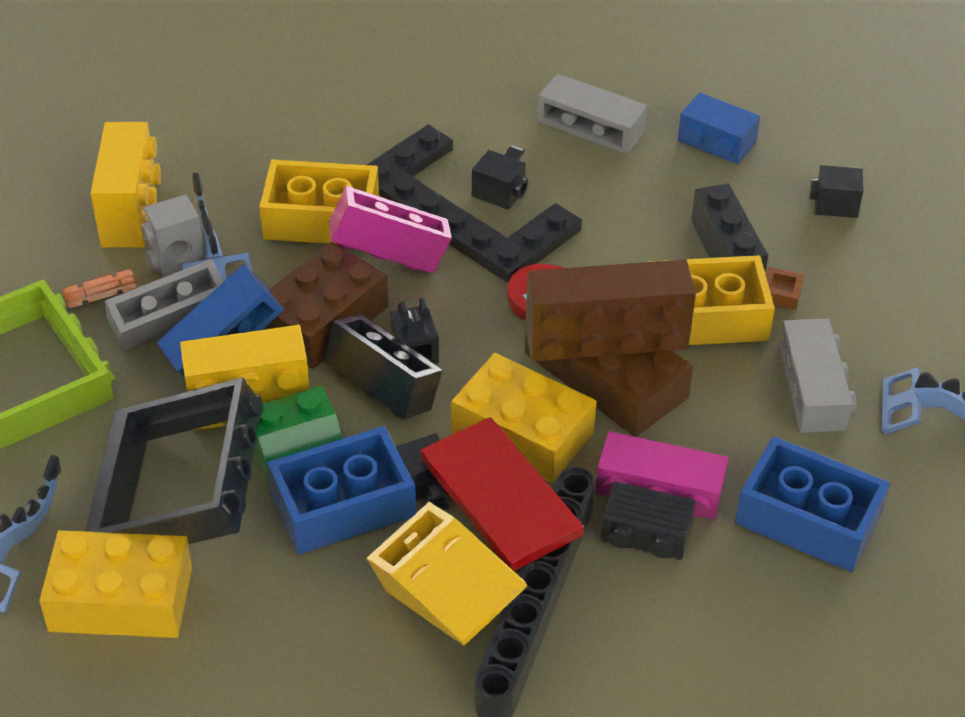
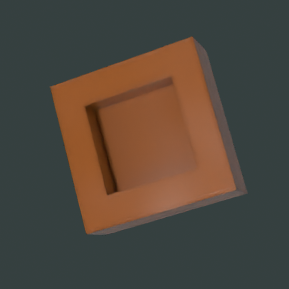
[766,267,805,310]

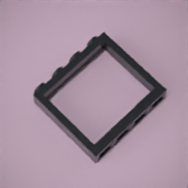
[85,377,263,544]

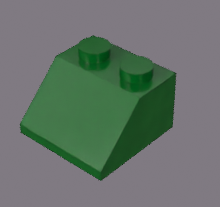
[254,386,343,484]

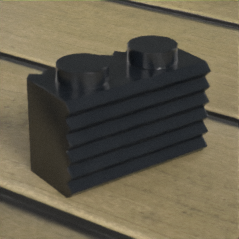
[601,481,696,560]

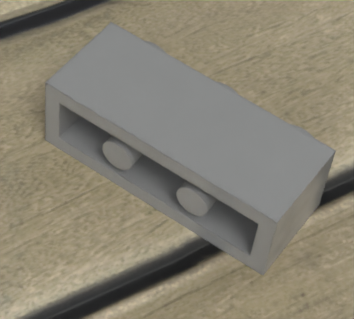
[537,73,648,155]
[105,259,223,352]
[779,319,857,433]

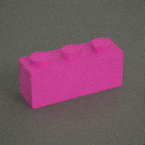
[329,186,451,274]
[595,431,729,520]

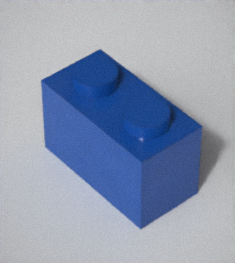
[678,92,760,164]

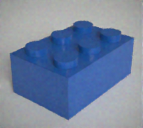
[267,426,416,555]
[735,436,891,572]

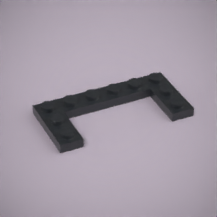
[367,124,582,283]

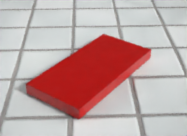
[420,416,584,571]

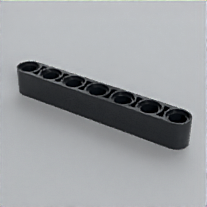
[475,466,595,717]

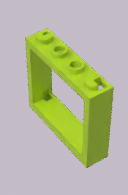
[0,279,116,449]

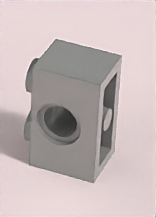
[141,194,205,278]

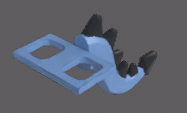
[182,172,252,282]
[882,367,965,434]
[0,454,61,613]

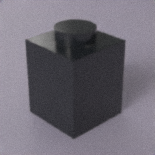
[809,165,863,218]

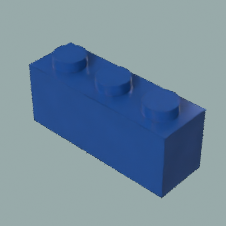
[157,264,284,377]

